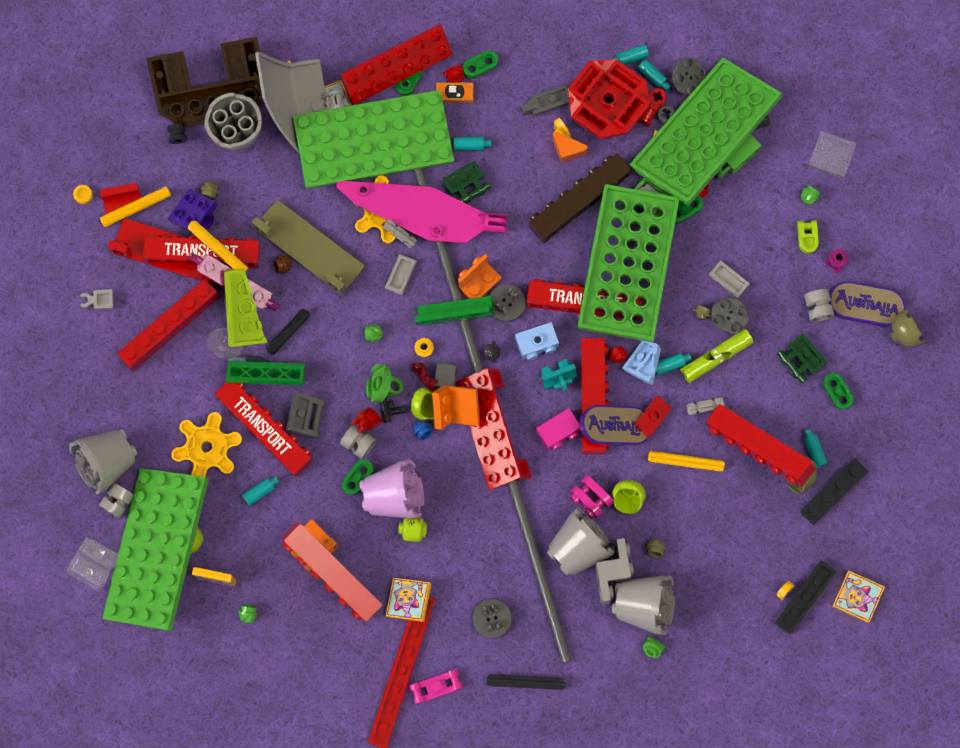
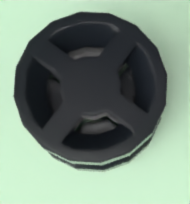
[167,123,188,144]

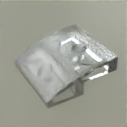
[66,536,120,592]

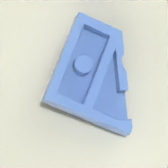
[622,341,661,385]

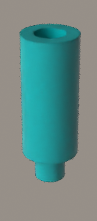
[612,44,649,65]
[637,59,671,91]
[454,137,491,151]
[655,353,691,376]
[804,429,828,468]
[242,476,280,506]

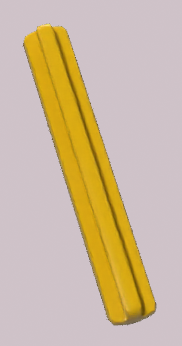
[100,187,171,227]
[188,220,248,273]
[648,451,725,472]

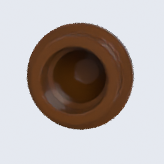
[273,255,292,274]

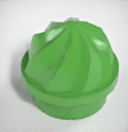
[801,185,821,204]
[365,324,383,343]
[238,604,258,624]

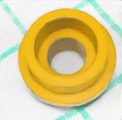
[415,338,434,357]

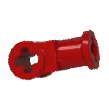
[638,88,666,127]

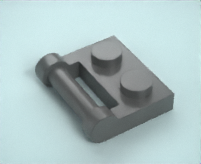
[286,392,326,439]

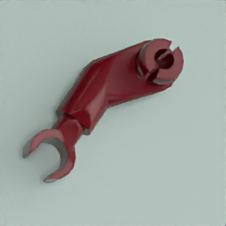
[412,362,438,391]

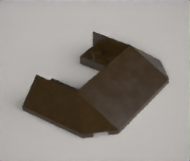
[146,37,263,127]

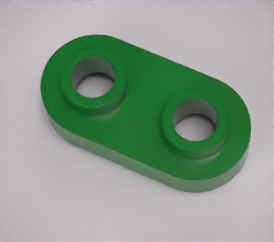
[463,51,498,79]
[396,70,423,96]
[675,196,703,224]
[823,373,853,410]
[342,460,374,495]

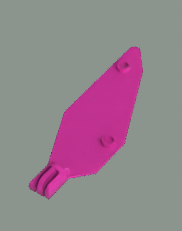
[336,181,507,243]

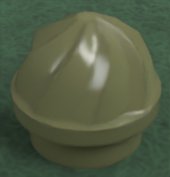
[200,181,219,200]
[646,538,666,558]

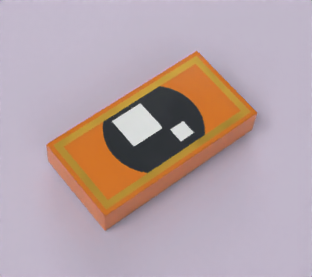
[436,83,474,103]

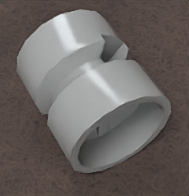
[804,289,835,322]
[340,425,377,460]
[98,483,134,518]

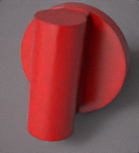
[443,64,465,83]

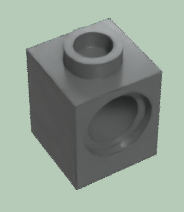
[435,361,456,390]

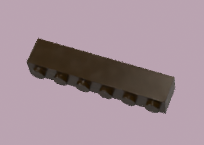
[529,153,631,244]

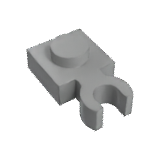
[80,289,114,311]

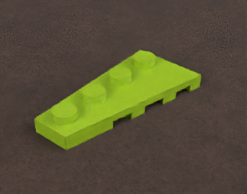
[224,269,267,347]

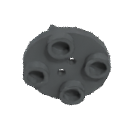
[670,57,705,94]
[490,284,526,322]
[711,296,749,334]
[473,599,512,638]

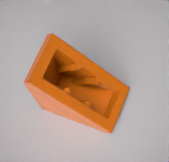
[553,131,588,163]

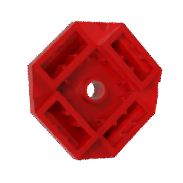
[568,59,651,140]

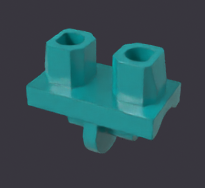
[541,359,578,392]

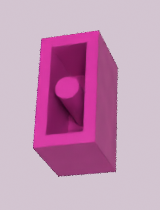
[536,408,581,451]

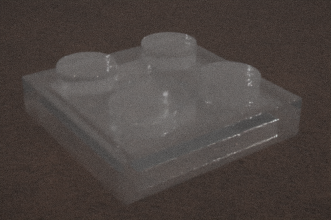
[808,131,857,179]

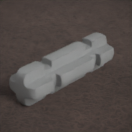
[383,219,417,248]
[686,398,724,415]

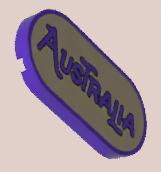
[829,281,906,327]
[580,405,650,446]

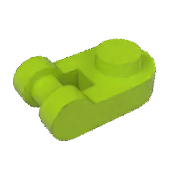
[797,220,819,254]

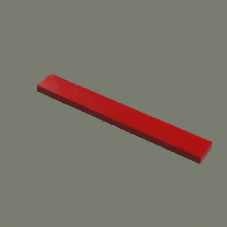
[368,596,436,748]

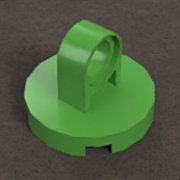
[366,364,403,403]

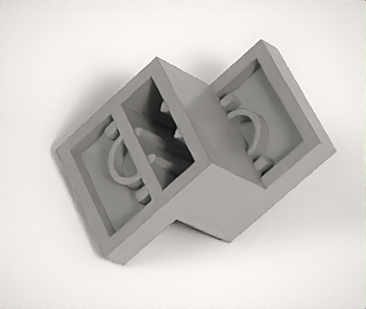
[595,538,634,606]

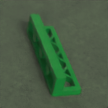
[414,296,495,326]
[226,361,306,385]

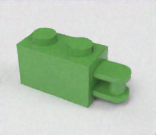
[717,134,762,179]

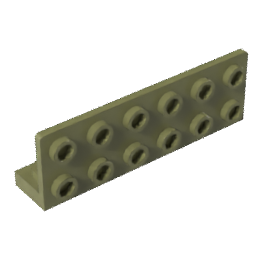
[251,200,365,296]

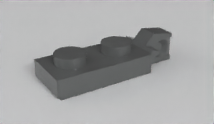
[521,84,569,116]

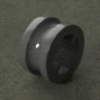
[658,106,675,124]

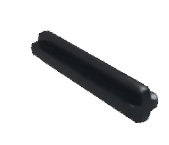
[266,309,310,355]

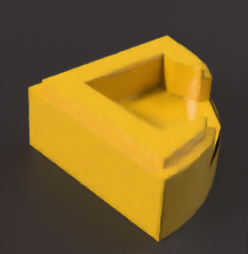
[554,118,571,138]

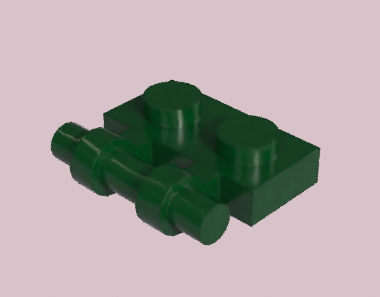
[443,160,491,204]
[777,333,828,383]

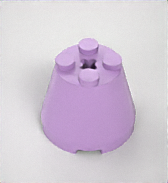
[360,460,424,519]

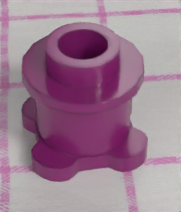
[826,249,849,273]

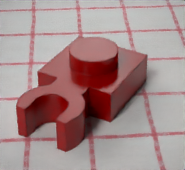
[351,407,383,433]

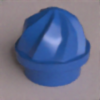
[413,420,433,440]

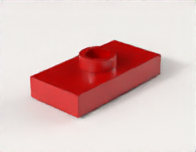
[634,396,672,437]

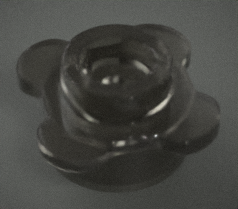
[485,341,500,363]

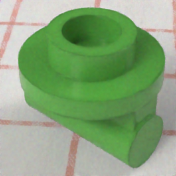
[643,635,666,658]

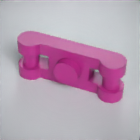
[409,669,464,705]

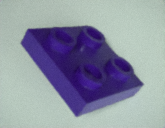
[168,189,218,233]

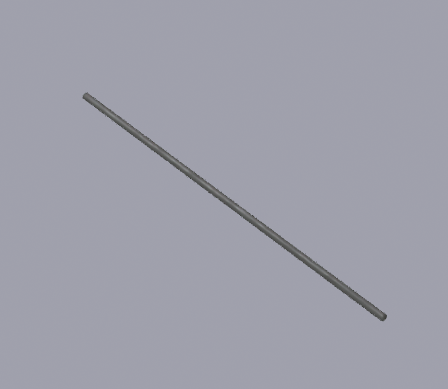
[414,169,572,664]

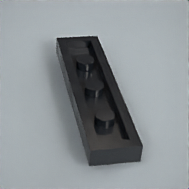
[800,458,869,526]
[775,560,837,635]

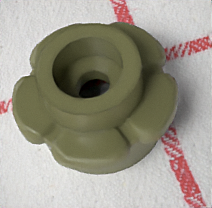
[693,304,711,320]

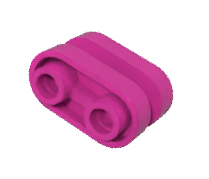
[570,475,614,518]

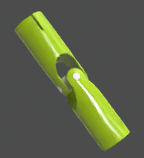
[680,329,754,384]

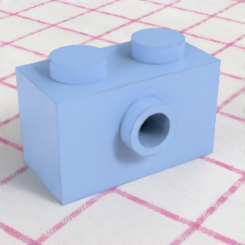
[515,322,559,360]

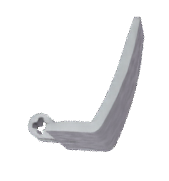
[255,52,346,154]

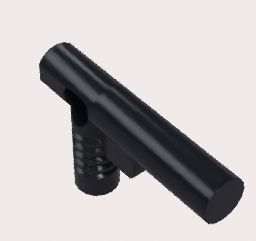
[380,396,406,423]

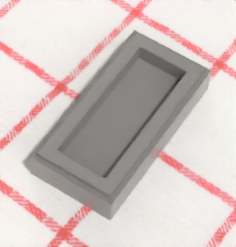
[385,254,417,296]
[708,260,750,298]

